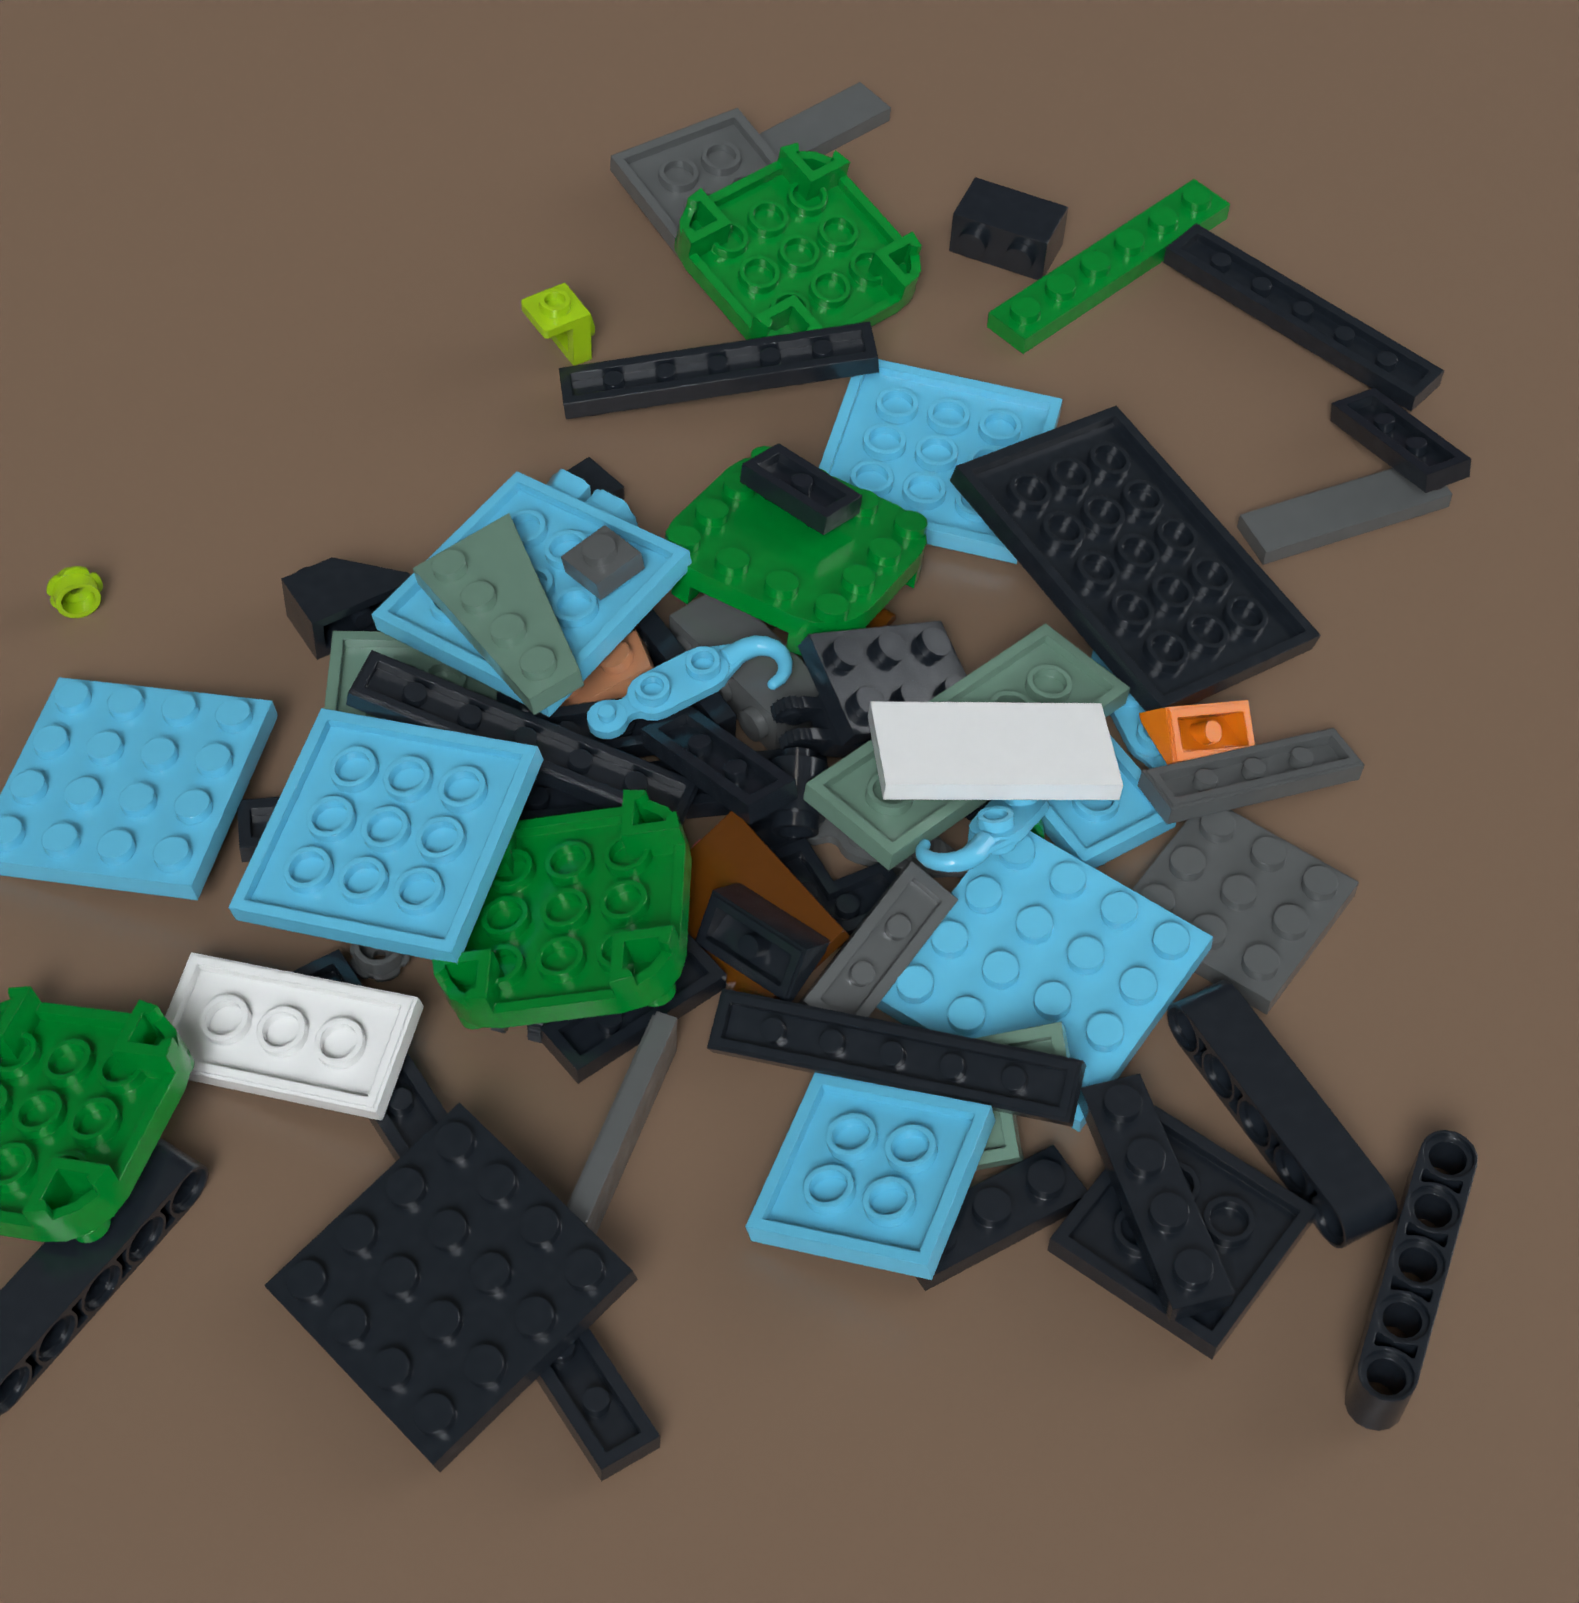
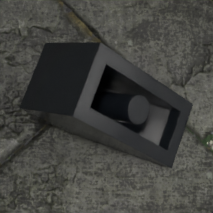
[281,557,411,660]

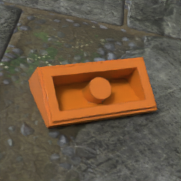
[1139,700,1255,765]

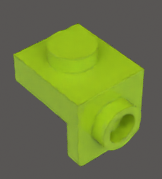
[521,282,595,366]

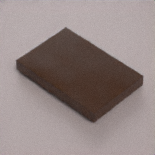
[688,811,850,1000]

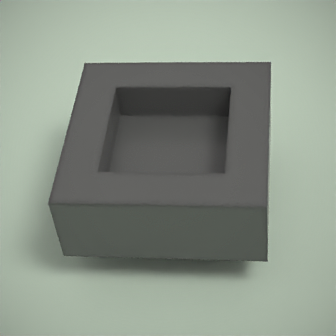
[561,525,645,600]

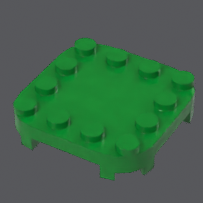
[674,142,922,340]
[665,446,928,656]
[432,790,692,1029]
[0,986,195,1243]

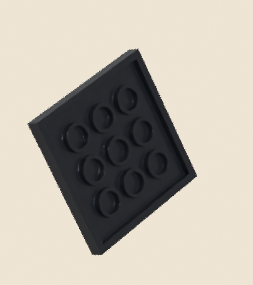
[264,1102,638,1472]

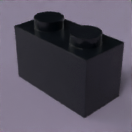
[949,177,1068,280]

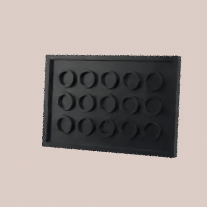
[950,405,1321,712]

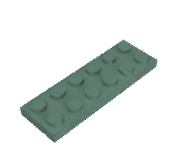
[803,623,1130,870]

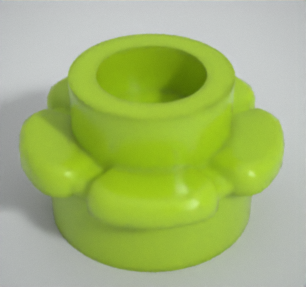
[46,566,103,618]

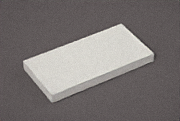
[868,701,1123,800]
[165,952,424,1121]

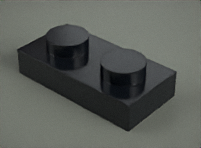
[740,443,862,535]

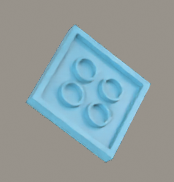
[745,1072,996,1280]

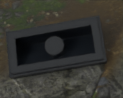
[695,883,830,1002]

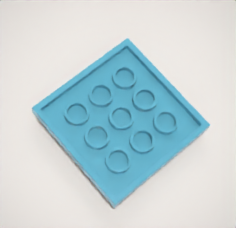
[819,359,1063,564]
[371,471,692,717]
[0,677,278,900]
[228,708,544,965]
[876,831,1213,1132]

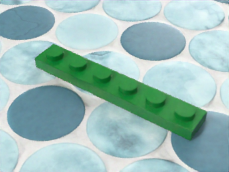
[987,179,1230,354]

